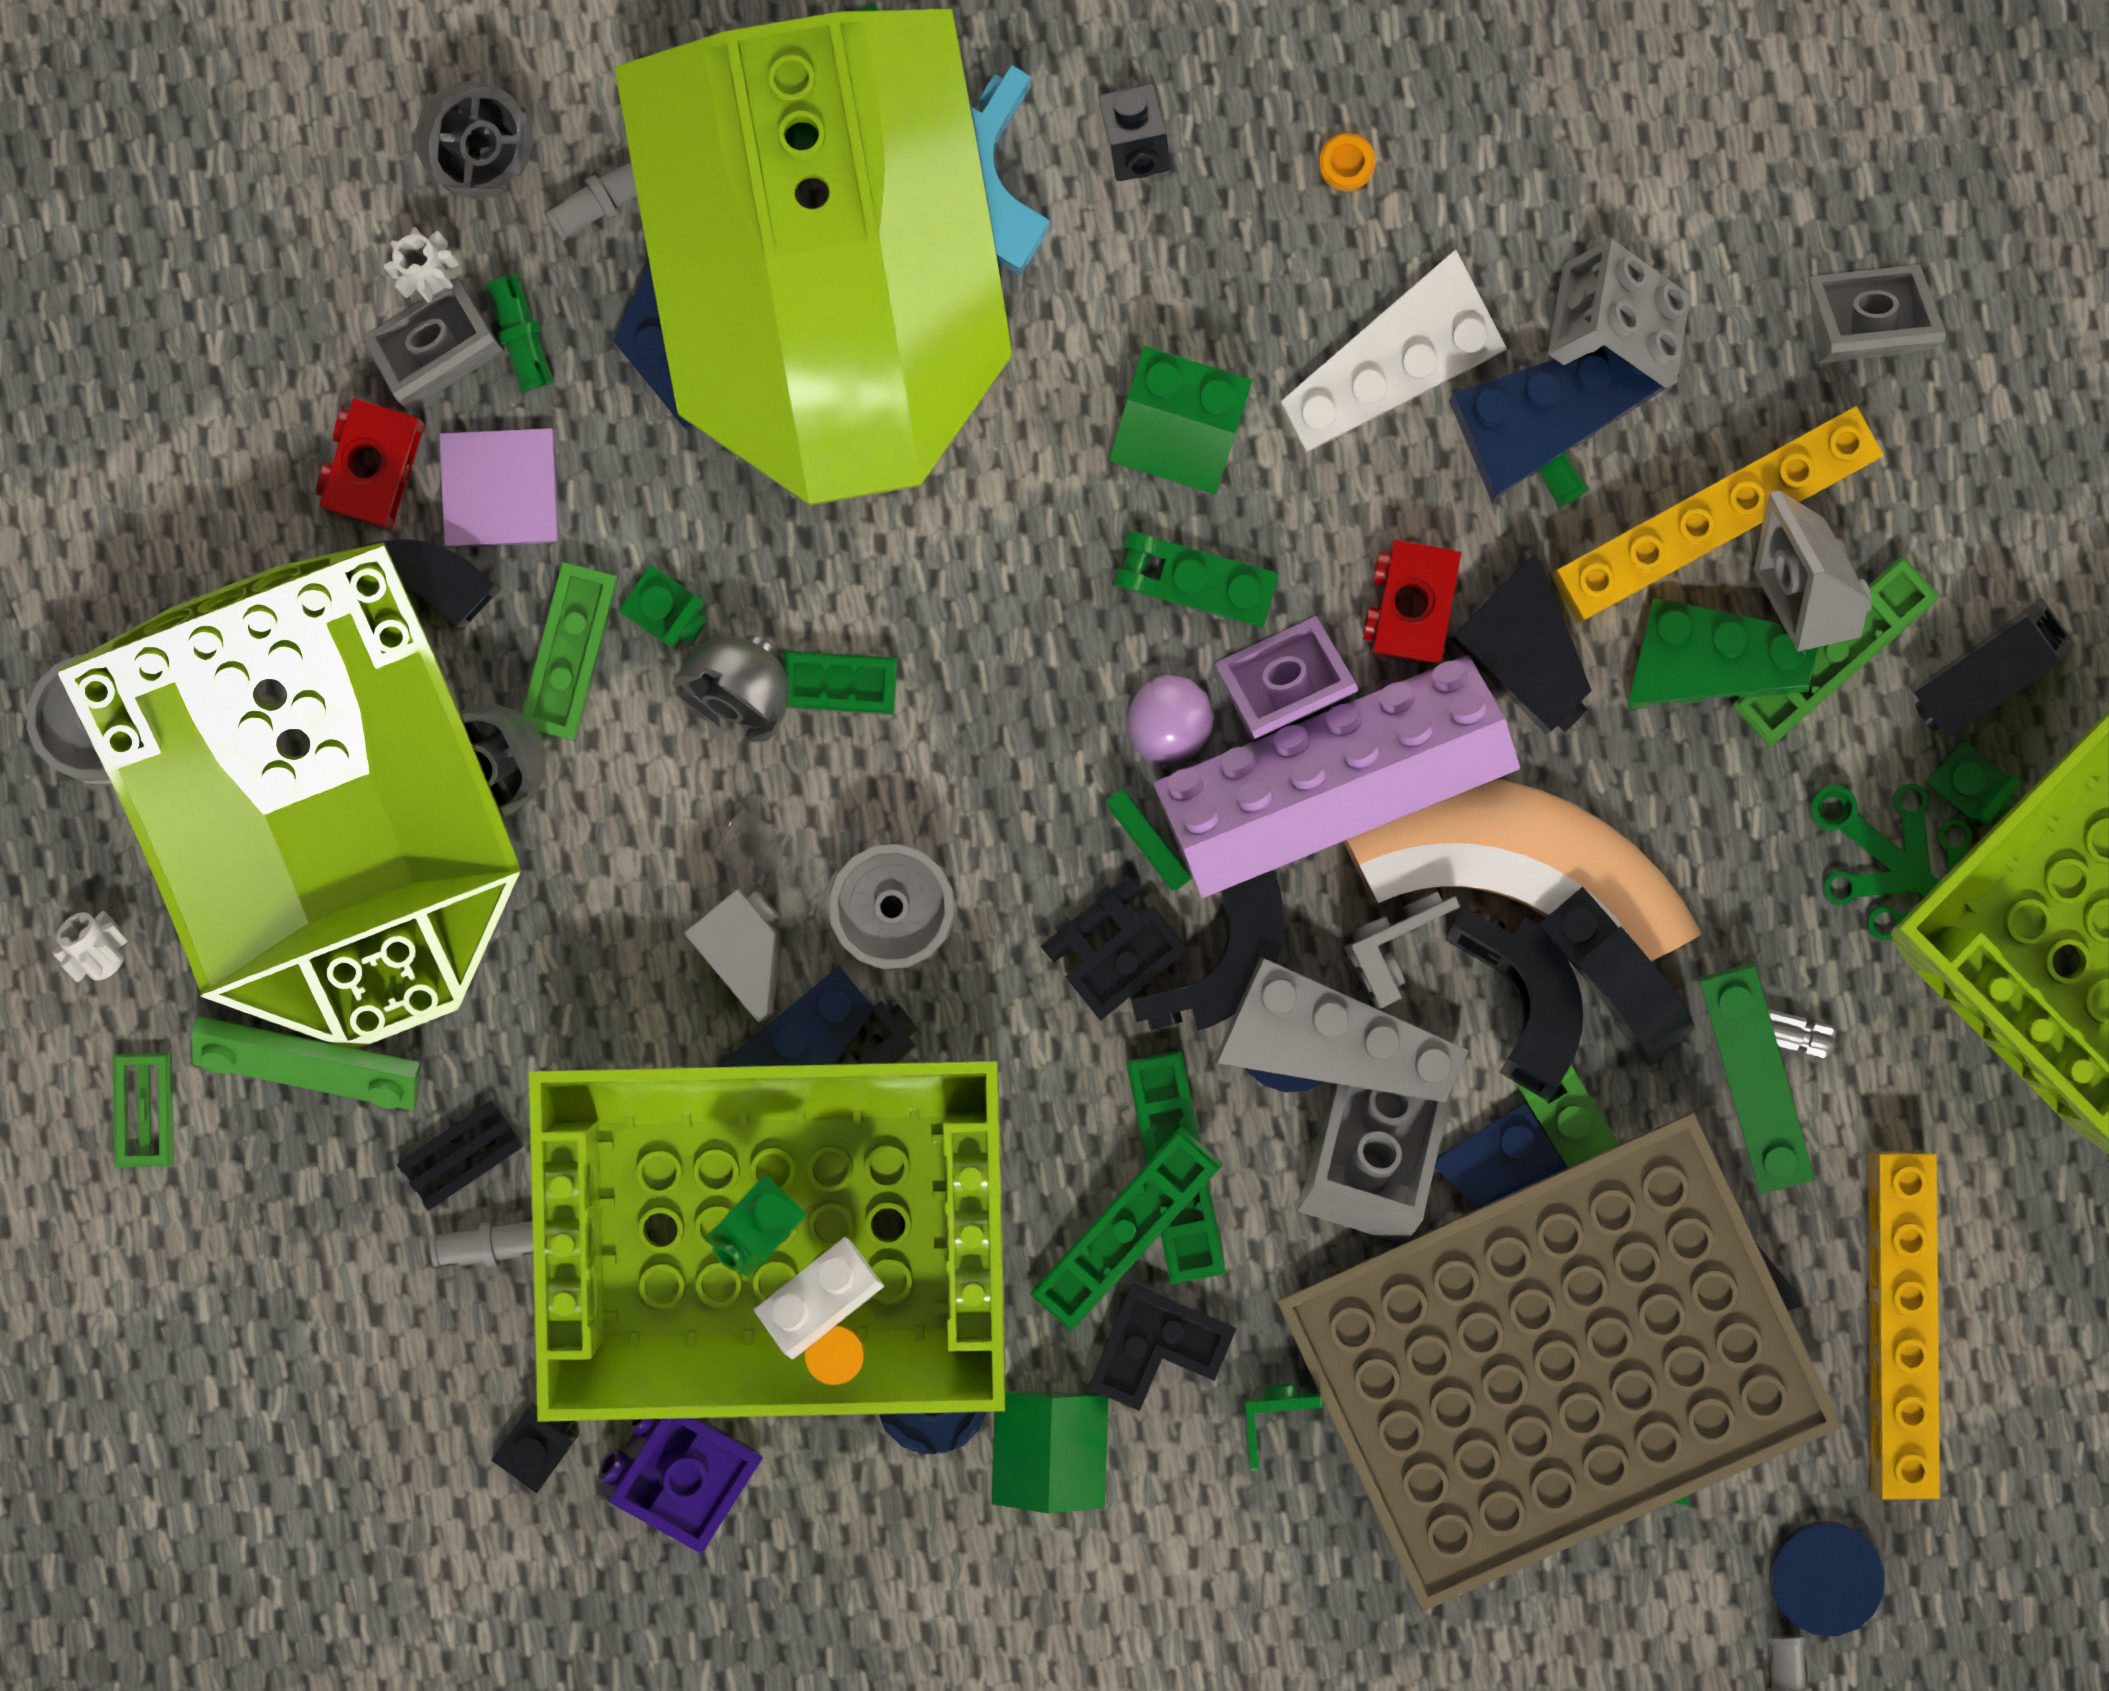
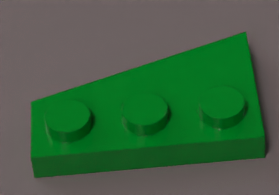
[1628,597,1819,710]

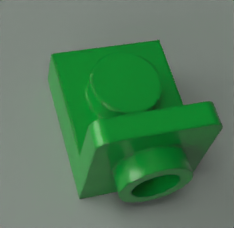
[619,565,709,651]
[1925,739,2022,826]

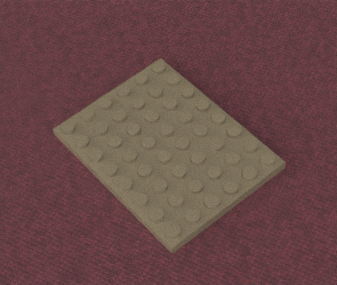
[1277,1111,1842,1612]

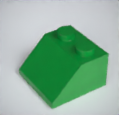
[1109,346,1253,495]

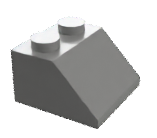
[1754,490,1872,652]
[684,889,781,1022]

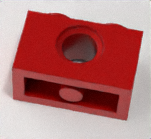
[315,398,426,531]
[1362,539,1462,667]

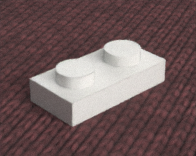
[754,1237,884,1360]

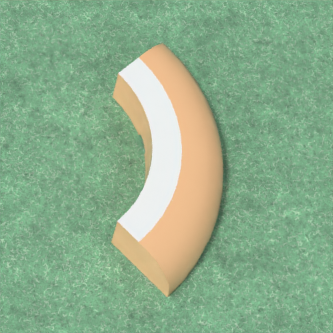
[1343,779,1702,961]

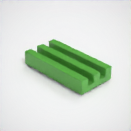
[113,1053,174,1168]

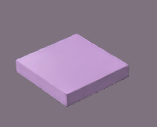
[440,428,559,548]

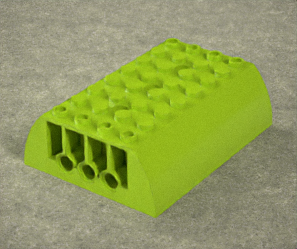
[1891,710,2109,1154]
[529,1061,1005,1421]

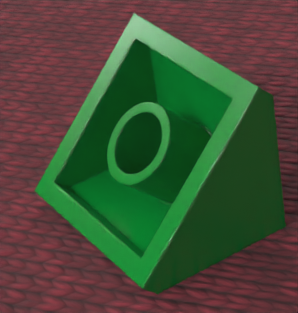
[992,1391,1109,1514]

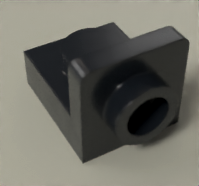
[851,1001,918,1064]
[491,1403,578,1493]

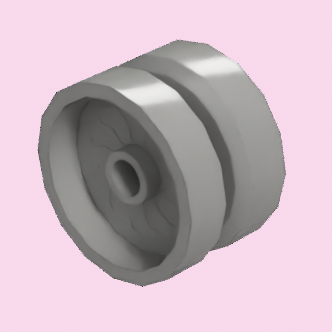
[27,655,113,786]
[829,844,956,969]

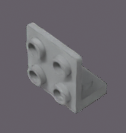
[1548,239,1690,388]
[1344,892,1460,1008]

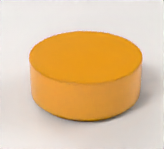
[1318,133,1376,191]
[805,1324,864,1385]

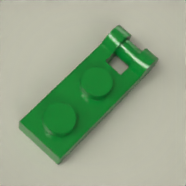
[1112,531,1279,629]

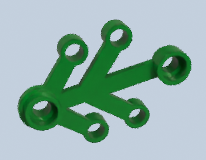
[1808,783,1972,941]

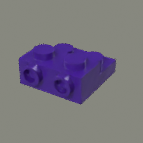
[598,1418,763,1554]

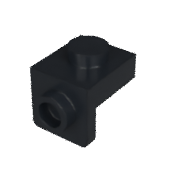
[1098,84,1171,181]

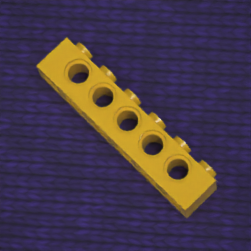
[1550,406,1884,624]
[1868,1151,1940,1499]

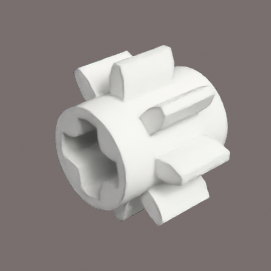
[384,227,460,302]
[53,911,128,982]

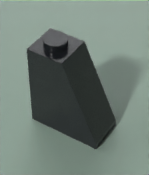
[1450,555,1592,734]
[1914,598,2075,739]

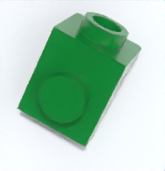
[705,1174,807,1277]

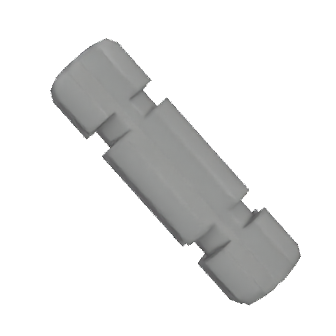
[1768,1009,1836,1058]

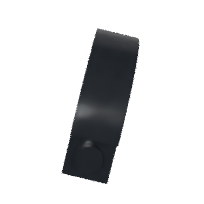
[355,539,501,630]
[1131,871,1284,1031]
[1539,886,1695,1067]
[1446,906,1583,1102]

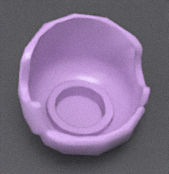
[1126,674,1214,767]

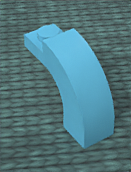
[970,65,1050,277]

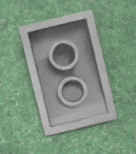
[1298,1083,1453,1243]

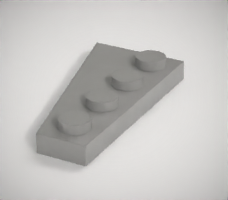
[1214,957,1469,1102]

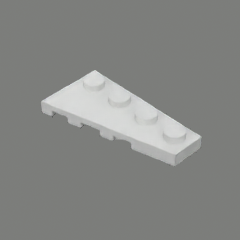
[1280,250,1507,453]

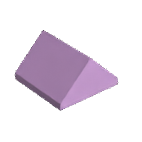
[1214,616,1358,742]

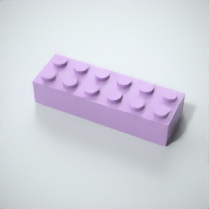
[1153,654,1521,898]

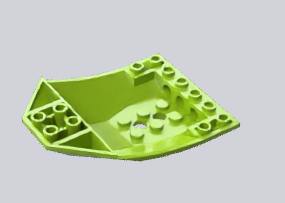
[614,9,1012,506]
[58,542,520,1049]

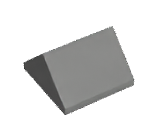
[1808,264,1945,363]
[362,277,504,411]

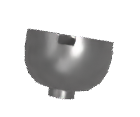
[415,81,533,200]
[672,635,789,742]
[459,703,547,819]

